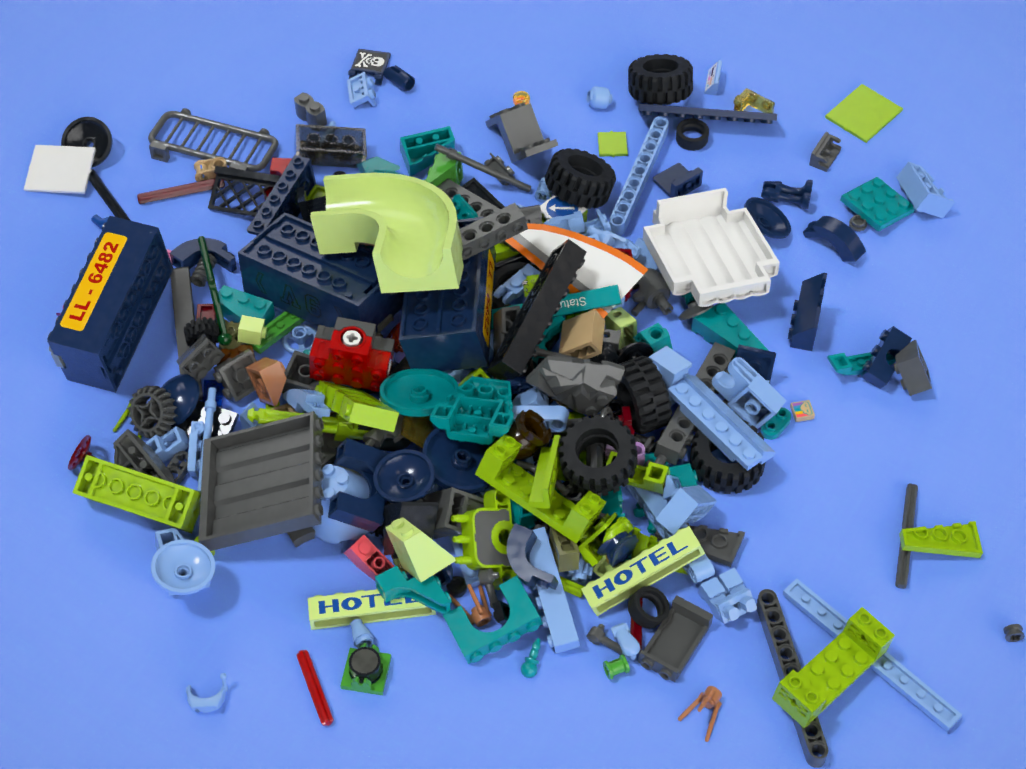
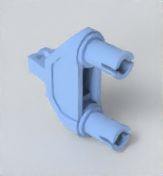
[586,225,642,259]

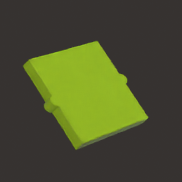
[597,131,628,158]

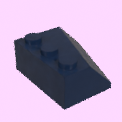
[788,273,828,351]

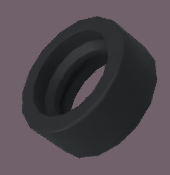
[676,118,709,151]
[628,586,670,629]

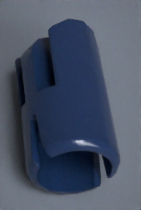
[383,65,415,91]

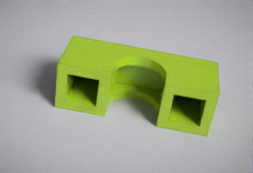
[606,451,670,494]

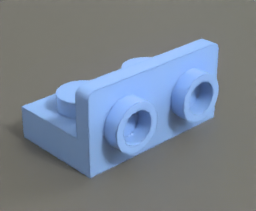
[347,72,377,108]

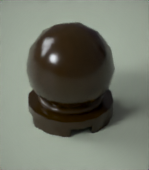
[500,409,552,460]

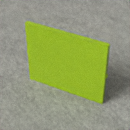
[825,84,903,143]

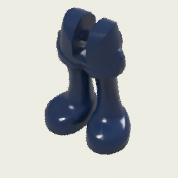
[761,180,813,209]

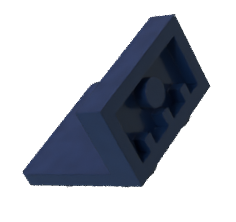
[653,163,703,198]

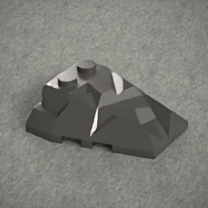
[526,356,625,417]

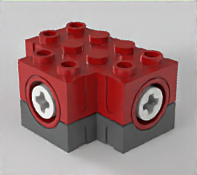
[309,317,395,392]

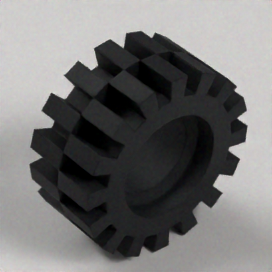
[184,317,220,347]

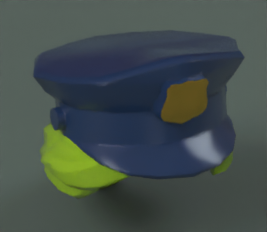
[597,517,639,568]

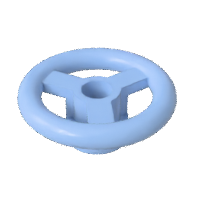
[282,324,317,354]

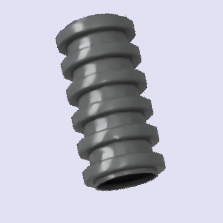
[190,254,217,287]

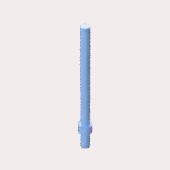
[197,387,217,493]

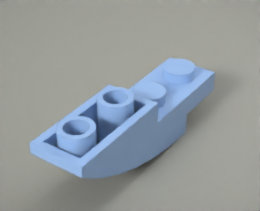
[283,389,331,418]

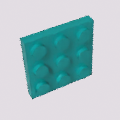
[840,177,915,232]

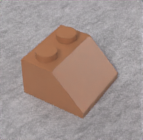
[245,357,287,406]

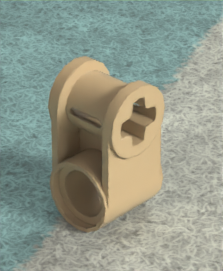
[194,157,228,182]

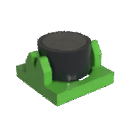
[340,643,392,696]

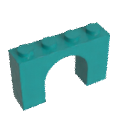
[443,576,543,664]

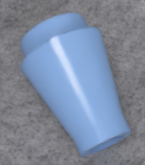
[350,619,374,648]

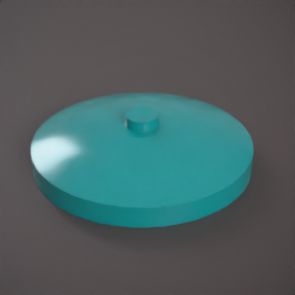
[380,368,459,417]

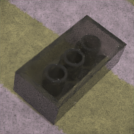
[294,124,367,168]

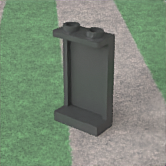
[638,595,713,682]

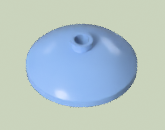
[151,539,215,595]

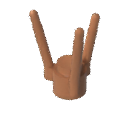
[449,584,492,627]
[678,686,722,742]

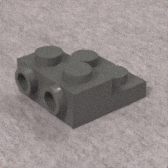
[213,349,256,402]

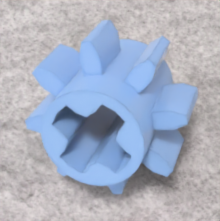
[567,559,593,584]

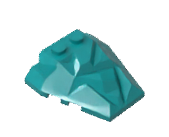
[430,376,514,445]

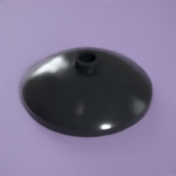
[61,117,113,167]

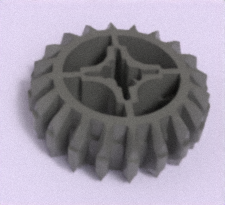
[127,386,178,438]

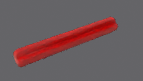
[296,650,334,726]

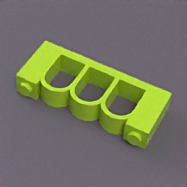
[315,380,399,432]

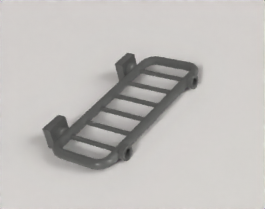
[148,108,279,172]

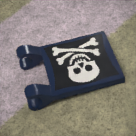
[348,49,391,85]

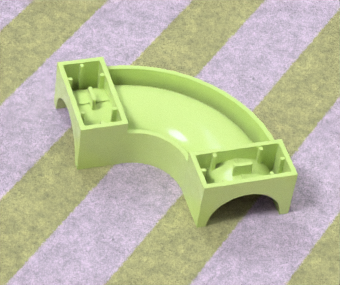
[310,173,464,293]

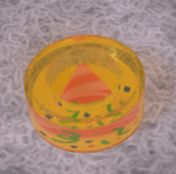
[513,91,530,105]

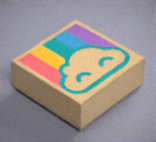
[790,400,815,422]

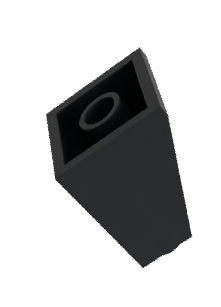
[383,502,438,559]

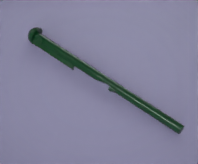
[198,236,232,346]

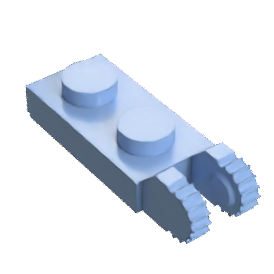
[494,263,540,305]

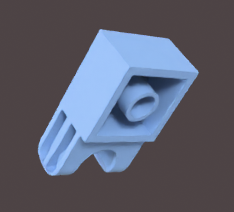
[712,357,787,429]

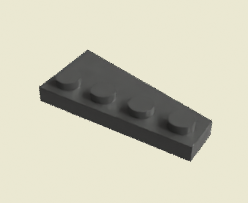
[655,523,745,567]

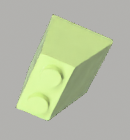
[385,517,456,582]

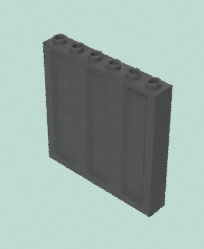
[198,411,324,551]

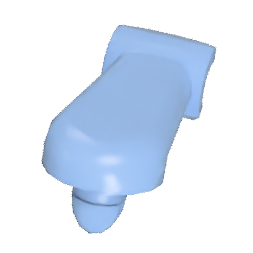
[611,623,641,660]

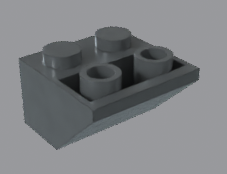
[176,334,225,382]

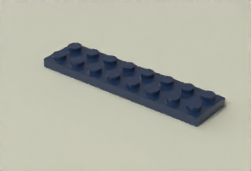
[638,104,777,124]

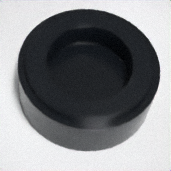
[446,576,467,598]

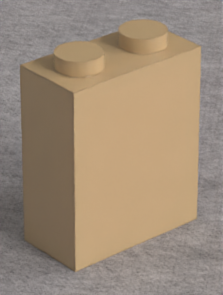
[559,309,605,359]

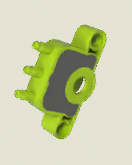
[451,489,516,590]

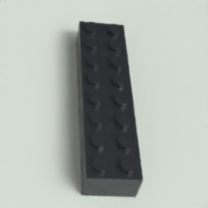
[487,239,587,380]

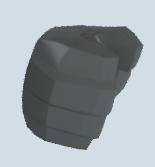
[632,268,673,315]

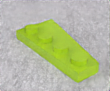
[899,521,983,558]

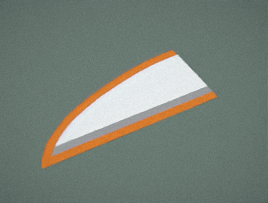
[505,223,649,319]

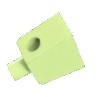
[605,307,637,350]

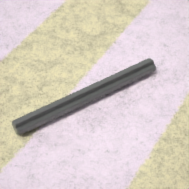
[895,483,918,589]

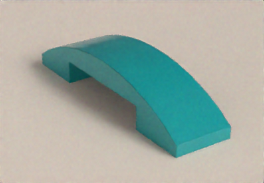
[827,352,896,375]

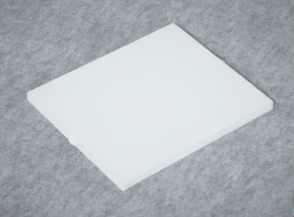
[23,145,96,194]

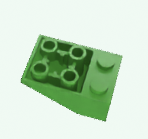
[424,151,464,187]

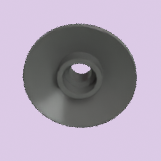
[678,300,714,320]

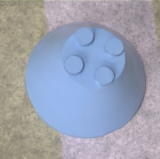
[312,464,370,544]

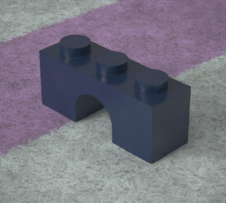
[861,326,912,389]

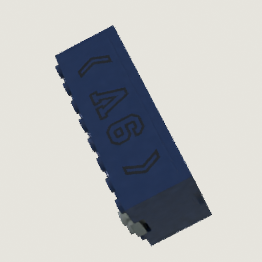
[238,212,404,334]

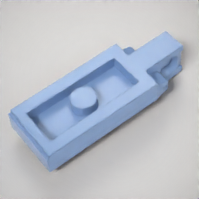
[187,421,205,477]

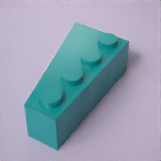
[691,303,769,358]

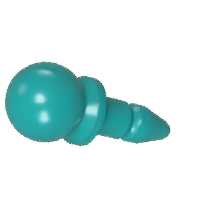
[521,638,541,678]

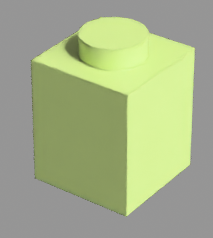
[237,315,267,346]

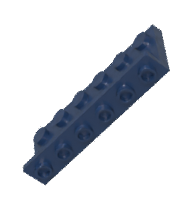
[247,155,316,235]

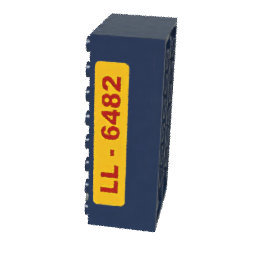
[47,216,173,393]
[399,216,496,371]

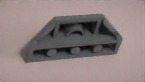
[113,429,174,483]

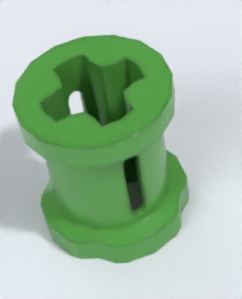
[603,654,630,680]

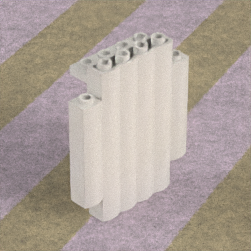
[643,188,780,307]

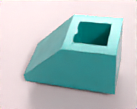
[356,156,400,173]

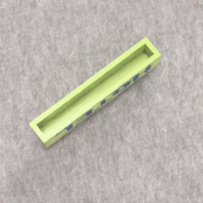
[581,526,705,616]
[308,589,436,630]

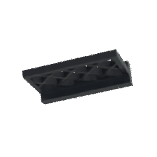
[208,166,281,217]

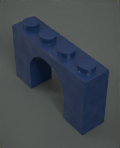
[328,438,390,532]

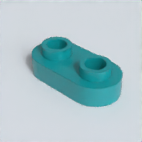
[760,407,791,440]

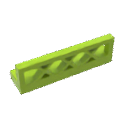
[529,435,561,508]

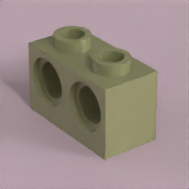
[549,526,580,572]

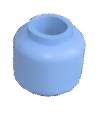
[586,86,613,109]

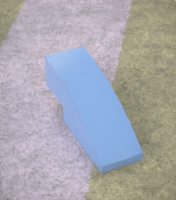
[145,426,189,462]

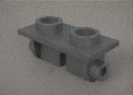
[484,152,515,186]

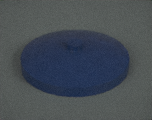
[422,428,496,494]

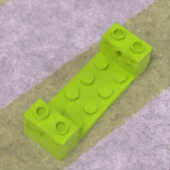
[475,434,606,544]
[72,455,201,534]
[772,607,895,729]

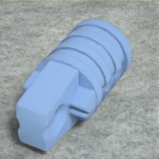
[534,175,552,203]

